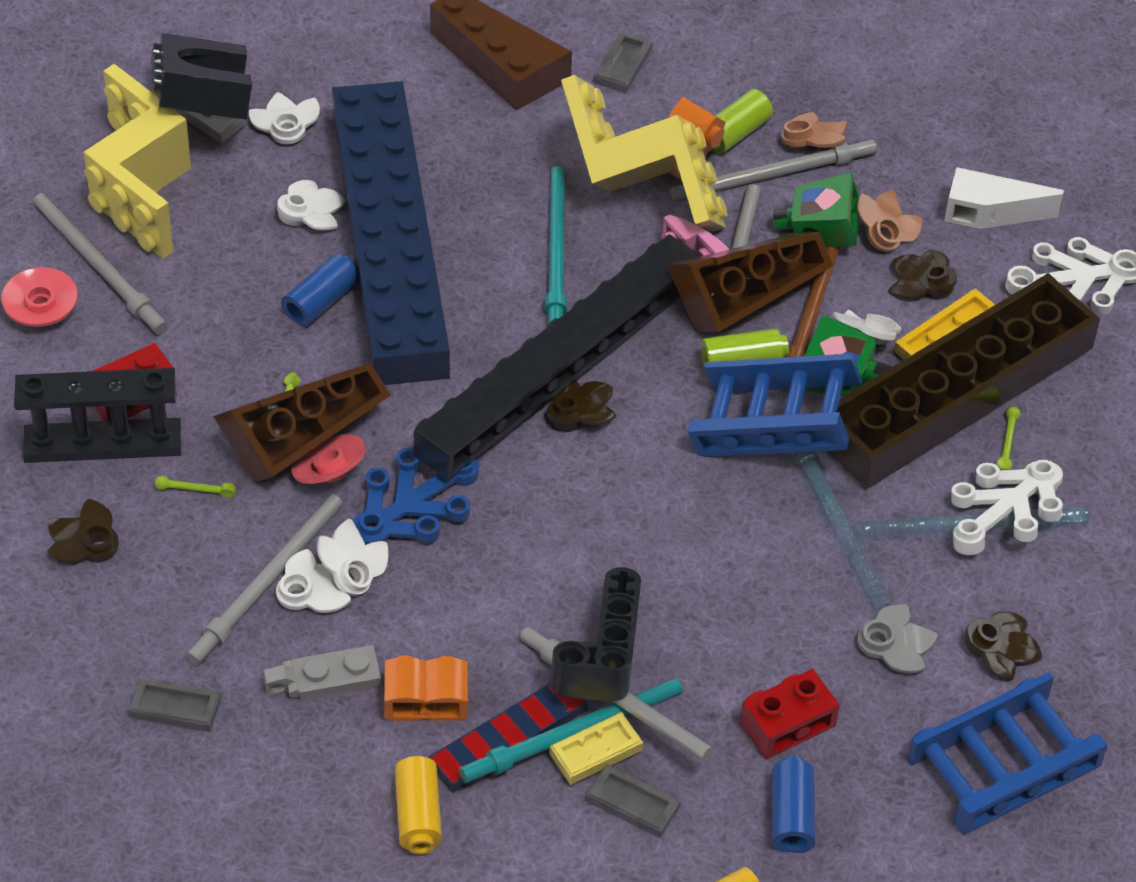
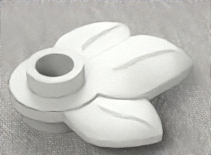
[249,92,320,144]
[276,180,346,230]
[832,310,902,345]
[317,519,389,596]
[276,549,351,613]

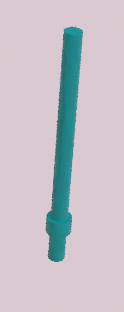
[545,166,567,324]
[459,678,683,783]

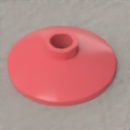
[1,267,78,327]
[291,434,366,484]

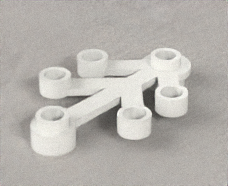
[1005,237,1136,314]
[951,460,1063,555]

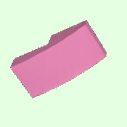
[661,214,729,256]

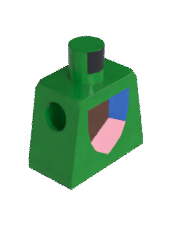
[773,172,859,247]
[804,315,893,397]

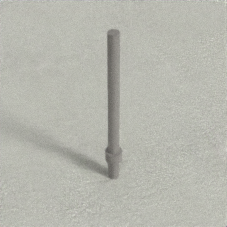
[670,139,877,201]
[33,193,168,334]
[186,494,343,665]
[520,627,714,762]

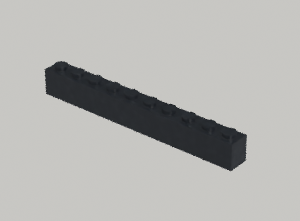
[413,234,702,480]

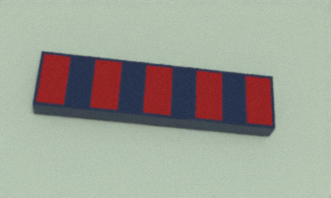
[428,683,588,793]

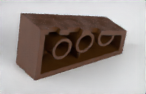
[430,0,572,111]
[667,232,833,332]
[213,363,391,482]

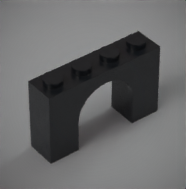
[151,33,252,120]

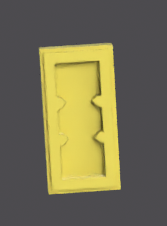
[549,712,643,785]

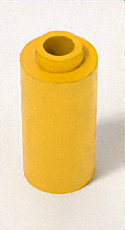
[395,756,442,854]

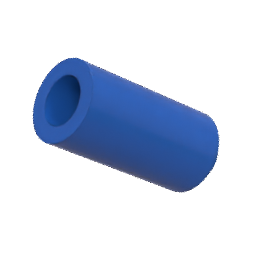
[281,254,359,327]
[772,756,815,853]

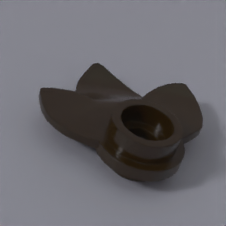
[888,250,957,299]
[547,381,616,430]
[47,498,119,563]
[965,611,1042,681]

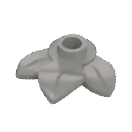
[857,604,938,674]

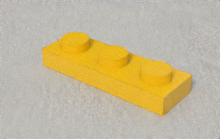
[894,288,995,360]

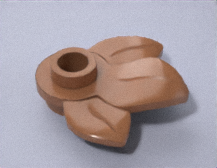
[781,112,847,150]
[856,190,923,252]

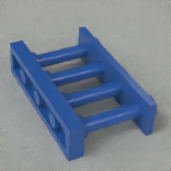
[688,353,862,457]
[907,672,1107,835]

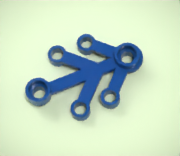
[353,448,479,545]

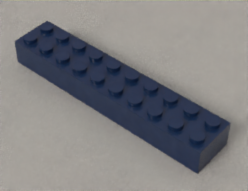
[332,81,450,385]

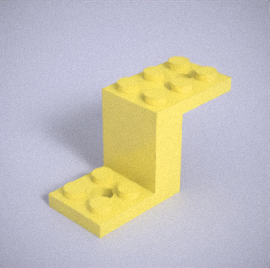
[84,64,191,259]
[561,75,728,232]

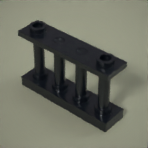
[14,368,181,463]

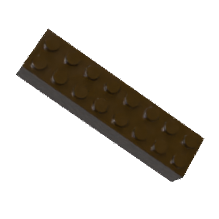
[820,273,1100,488]

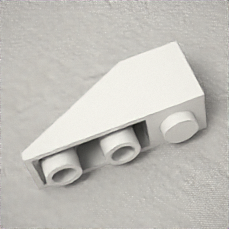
[944,167,1064,229]

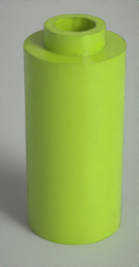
[709,89,773,155]
[701,328,789,375]

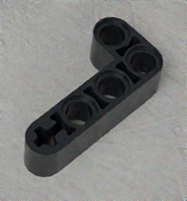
[550,567,641,701]

